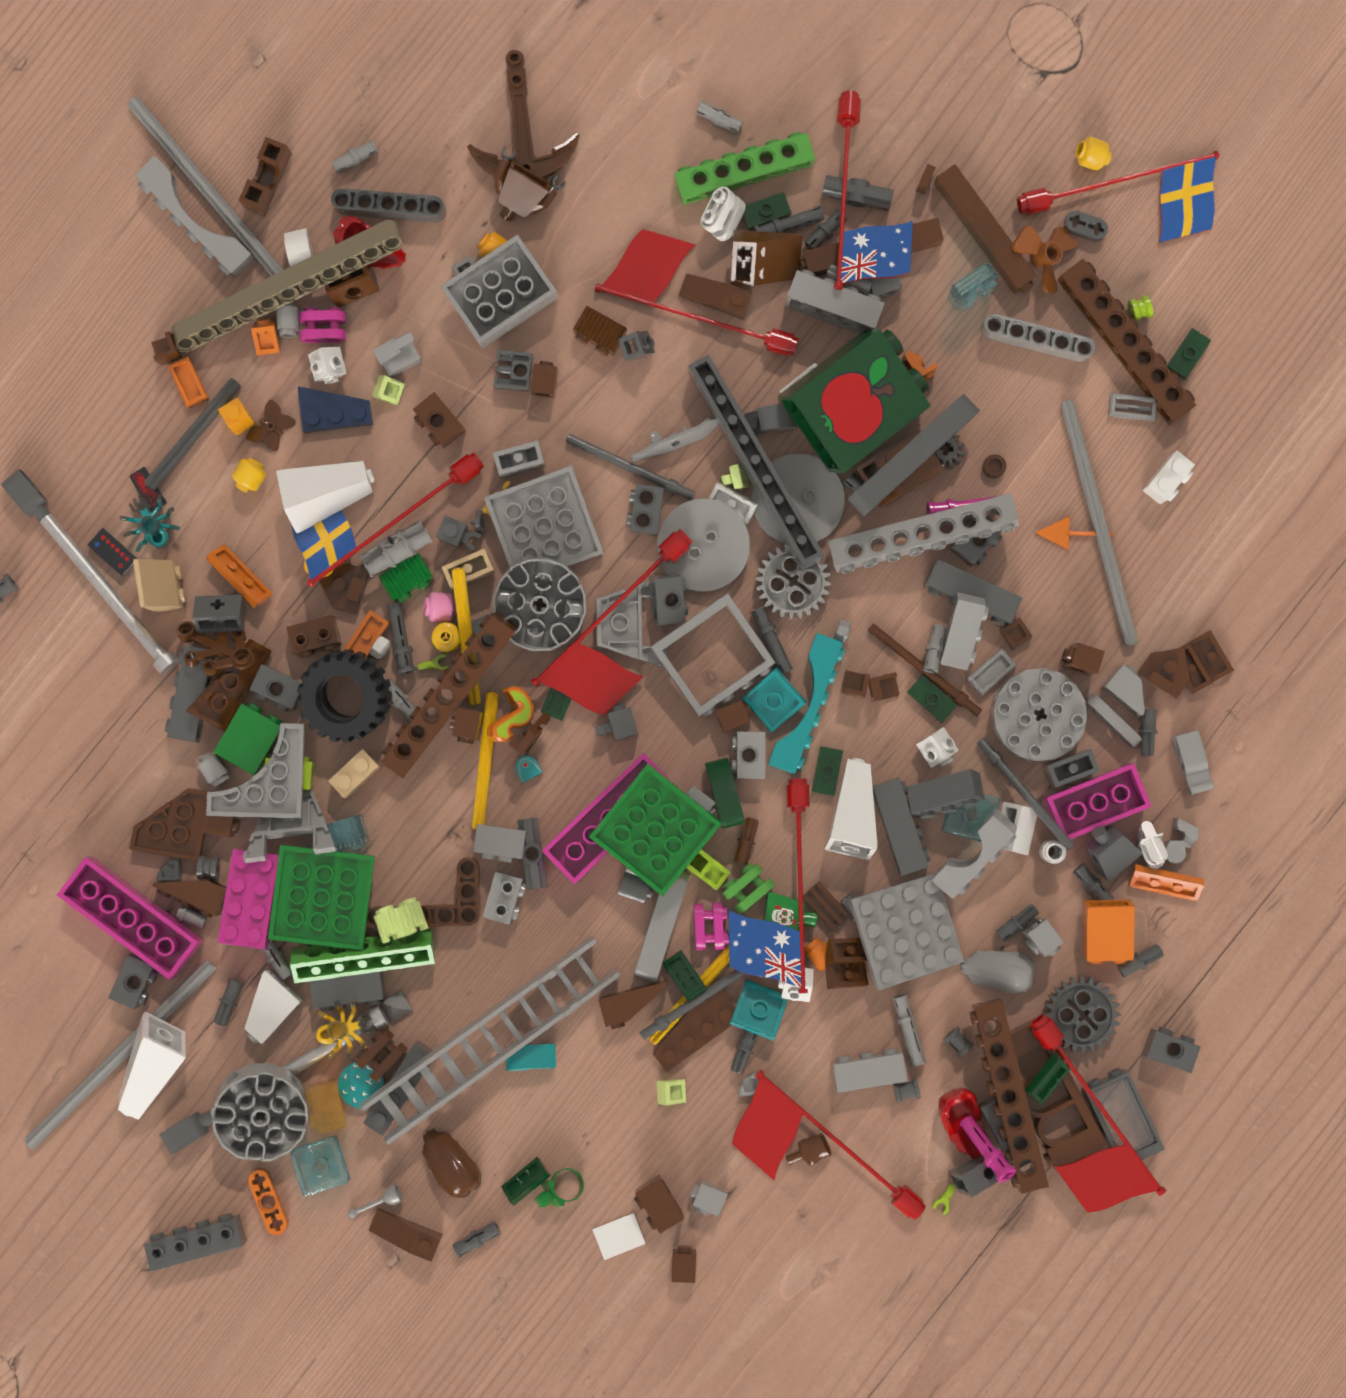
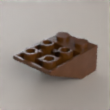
[730,230,803,286]
[856,430,944,507]

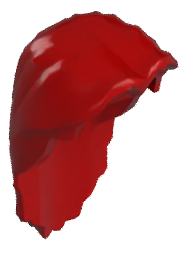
[333,216,406,269]
[938,1088,987,1159]

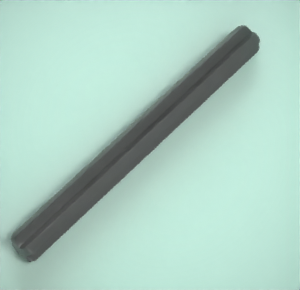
[144,378,241,490]

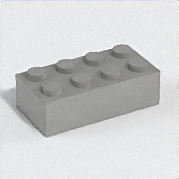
[785,270,885,334]

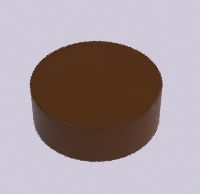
[982,454,1006,479]

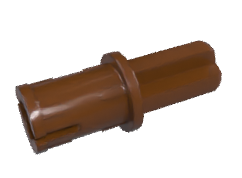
[733,817,759,865]

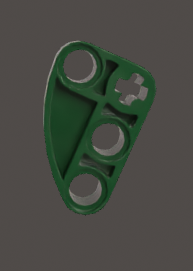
[705,757,745,829]

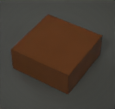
[916,164,936,194]
[1000,618,1033,650]

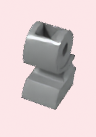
[1163,818,1199,864]

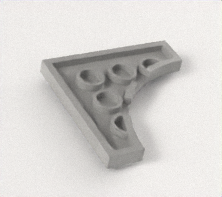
[206,723,306,818]

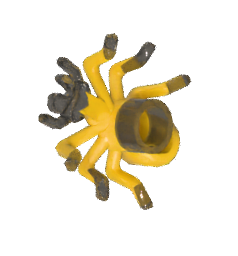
[316,1000,375,1060]

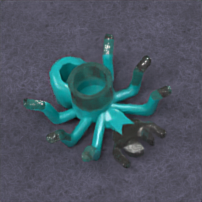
[119,494,180,552]

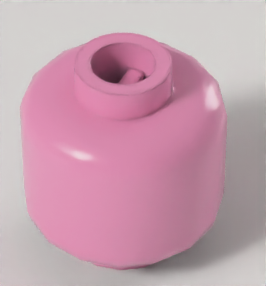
[423,592,457,623]

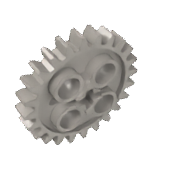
[755,544,831,620]

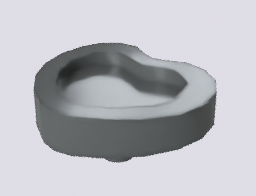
[470,510,484,533]

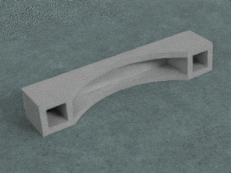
[135,156,255,279]

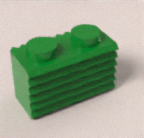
[378,553,435,603]

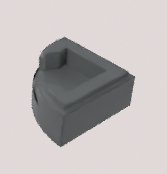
[157,858,182,882]

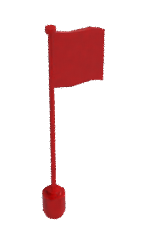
[594,229,799,357]
[531,529,692,715]
[1030,1014,1166,1213]
[732,1069,926,1220]

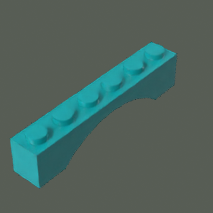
[767,633,845,774]

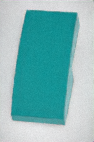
[505,1044,556,1071]

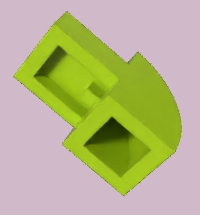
[686,849,731,891]

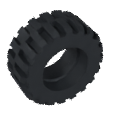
[297,649,392,743]

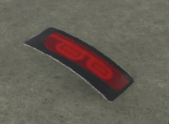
[129,467,167,512]

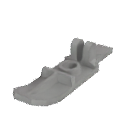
[631,417,717,463]

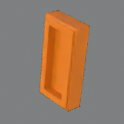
[168,356,209,409]

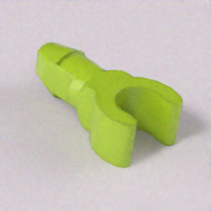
[417,654,449,671]
[932,1183,956,1215]

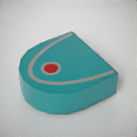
[515,756,543,783]

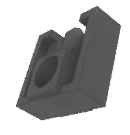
[493,350,534,392]

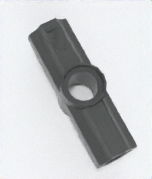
[822,175,894,211]
[517,817,548,890]

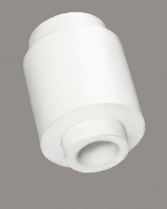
[1039,840,1066,864]

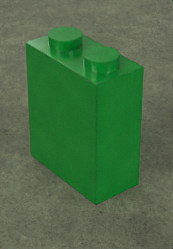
[214,702,282,776]

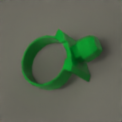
[535,1168,584,1207]

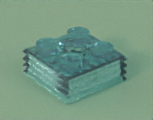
[947,262,998,311]
[942,794,1001,842]
[290,1136,350,1197]

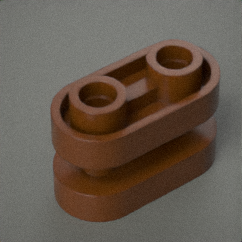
[355,1029,408,1083]

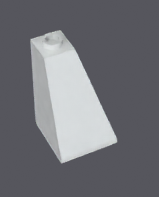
[276,461,375,534]
[824,758,878,861]
[118,1012,186,1120]

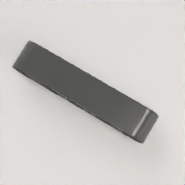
[331,188,446,222]

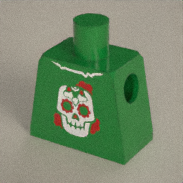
[764,891,817,931]

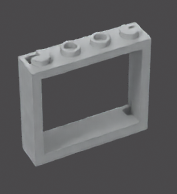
[649,594,775,717]

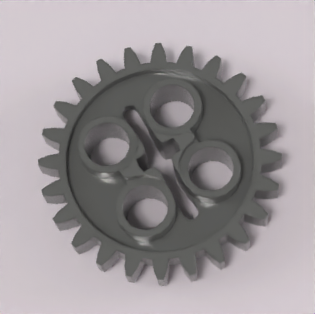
[1043,976,1121,1053]

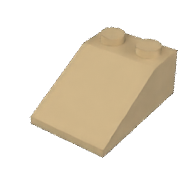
[133,559,187,613]

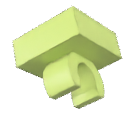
[721,464,750,490]

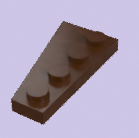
[186,639,272,732]
[653,979,735,1073]

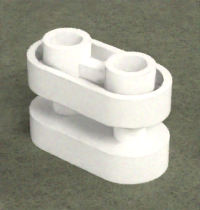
[701,187,745,241]

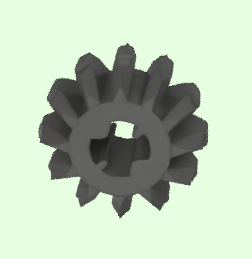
[935,435,965,470]

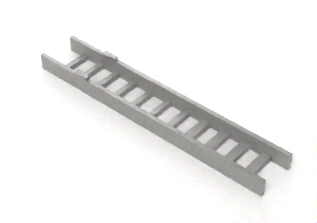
[359,936,620,1145]

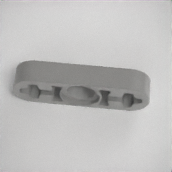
[1085,693,1142,749]

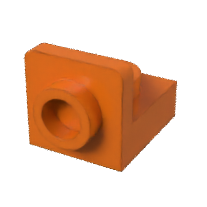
[251,318,281,356]
[901,350,938,381]

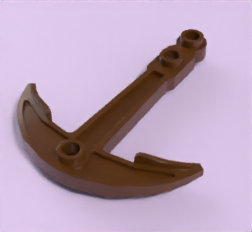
[467,50,580,179]

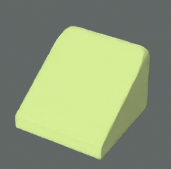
[372,375,405,405]
[656,1079,686,1106]

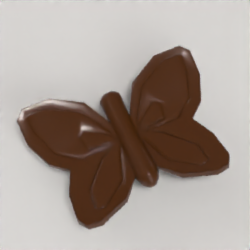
[246,400,296,451]

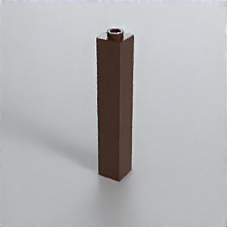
[933,164,1037,294]
[800,218,944,277]

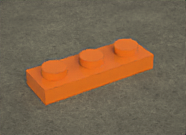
[206,544,273,608]
[343,610,390,681]
[1128,864,1204,901]

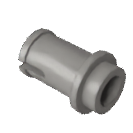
[175,905,208,930]

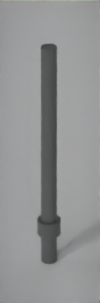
[566,434,695,500]
[977,738,1075,851]
[639,970,746,1040]

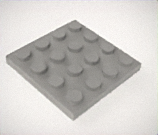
[484,466,603,567]
[849,872,964,990]

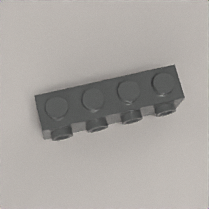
[143,1213,247,1272]

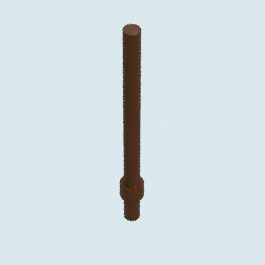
[868,623,982,717]

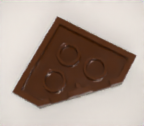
[129,788,209,861]

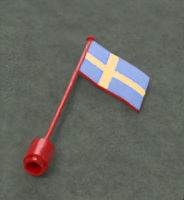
[1017,151,1220,243]
[292,453,484,587]

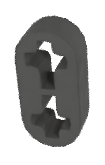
[1064,211,1108,242]

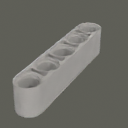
[981,314,1095,362]
[633,871,690,983]

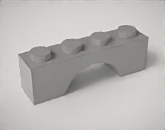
[931,809,1017,899]

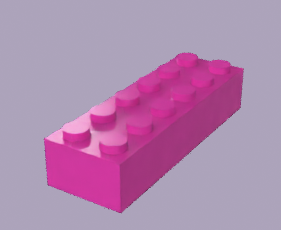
[542,753,671,884]
[57,856,204,980]

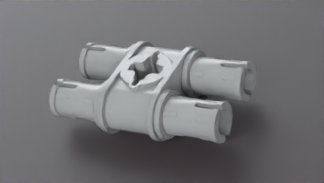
[359,520,432,577]

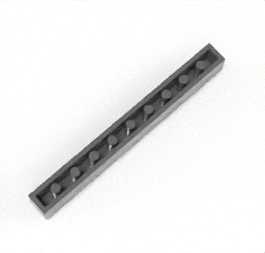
[688,354,824,571]

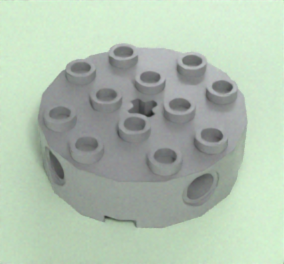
[493,557,586,651]
[990,668,1087,762]
[212,1063,308,1162]

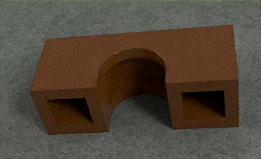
[239,137,292,216]

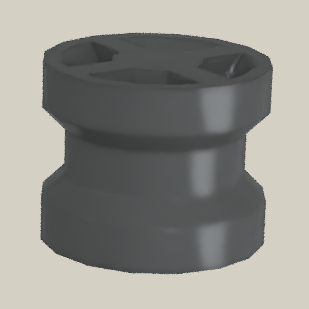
[197,856,220,880]

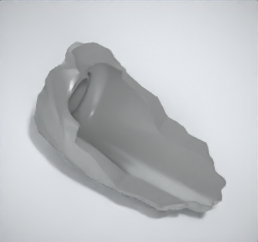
[960,950,1036,994]

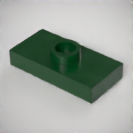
[743,192,792,231]
[1167,328,1211,380]
[906,675,957,723]
[541,688,571,721]
[811,746,843,796]
[662,950,707,1002]
[1025,1054,1070,1105]
[501,1157,551,1206]

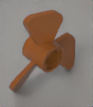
[1012,226,1078,293]

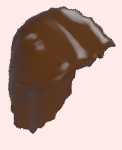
[422,1129,481,1198]

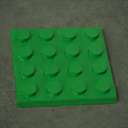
[589,763,723,896]
[268,845,375,950]

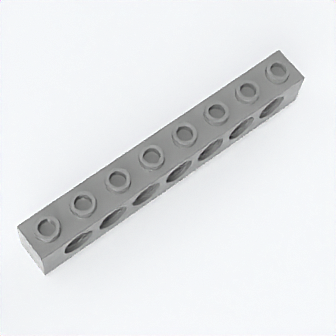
[829,493,1019,574]

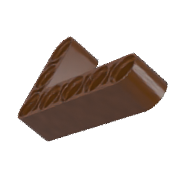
[367,857,481,928]

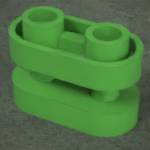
[722,863,776,914]

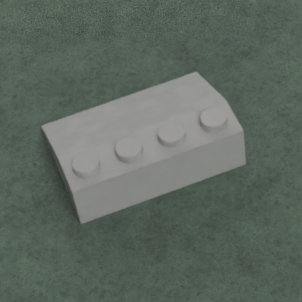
[440,234,558,349]

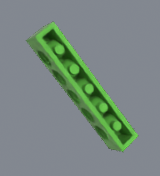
[674,132,815,205]
[290,928,435,983]

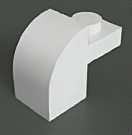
[284,228,313,267]

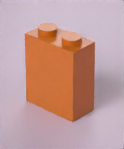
[1082,899,1135,964]

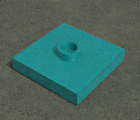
[742,668,807,733]
[730,979,788,1041]

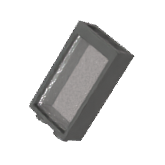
[1082,1068,1165,1160]

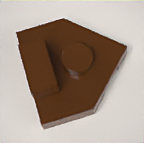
[319,563,369,615]
[1138,647,1190,699]
[508,713,550,755]

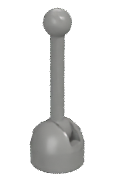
[348,1184,403,1218]

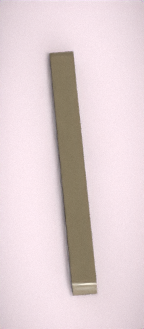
[171,220,403,352]

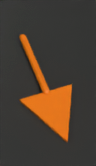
[1034,516,1113,551]

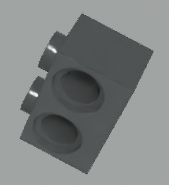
[626,484,664,536]

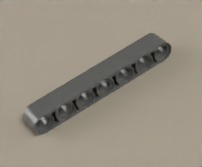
[848,394,980,517]

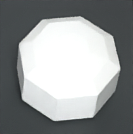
[370,636,391,659]

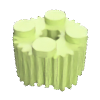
[374,897,428,944]

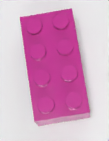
[1042,763,1152,839]
[217,849,279,950]

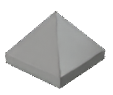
[381,991,413,1023]

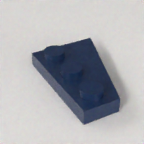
[298,386,373,433]

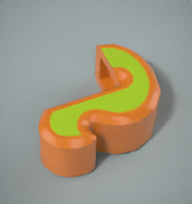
[487,686,534,742]

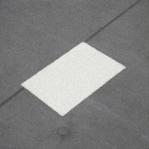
[592,1213,646,1260]

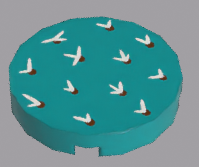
[338,1061,385,1109]

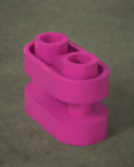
[300,307,346,343]
[694,902,729,951]

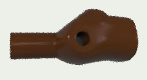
[786,1133,831,1166]

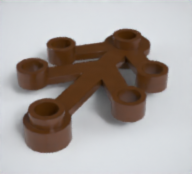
[176,621,255,676]

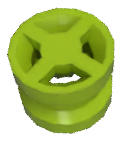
[1128,295,1153,322]

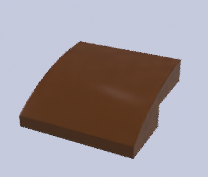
[1179,630,1234,694]
[825,938,869,990]

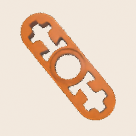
[248,1168,289,1235]

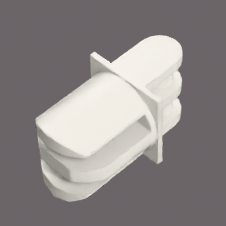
[1137,821,1168,869]

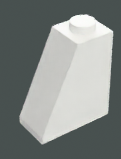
[244,969,303,1044]

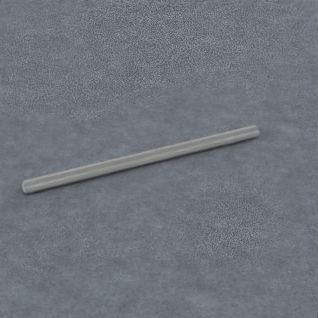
[127,97,283,276]
[1061,400,1138,646]
[24,960,216,1149]

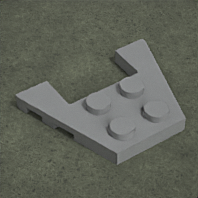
[595,581,667,667]
[243,790,336,863]

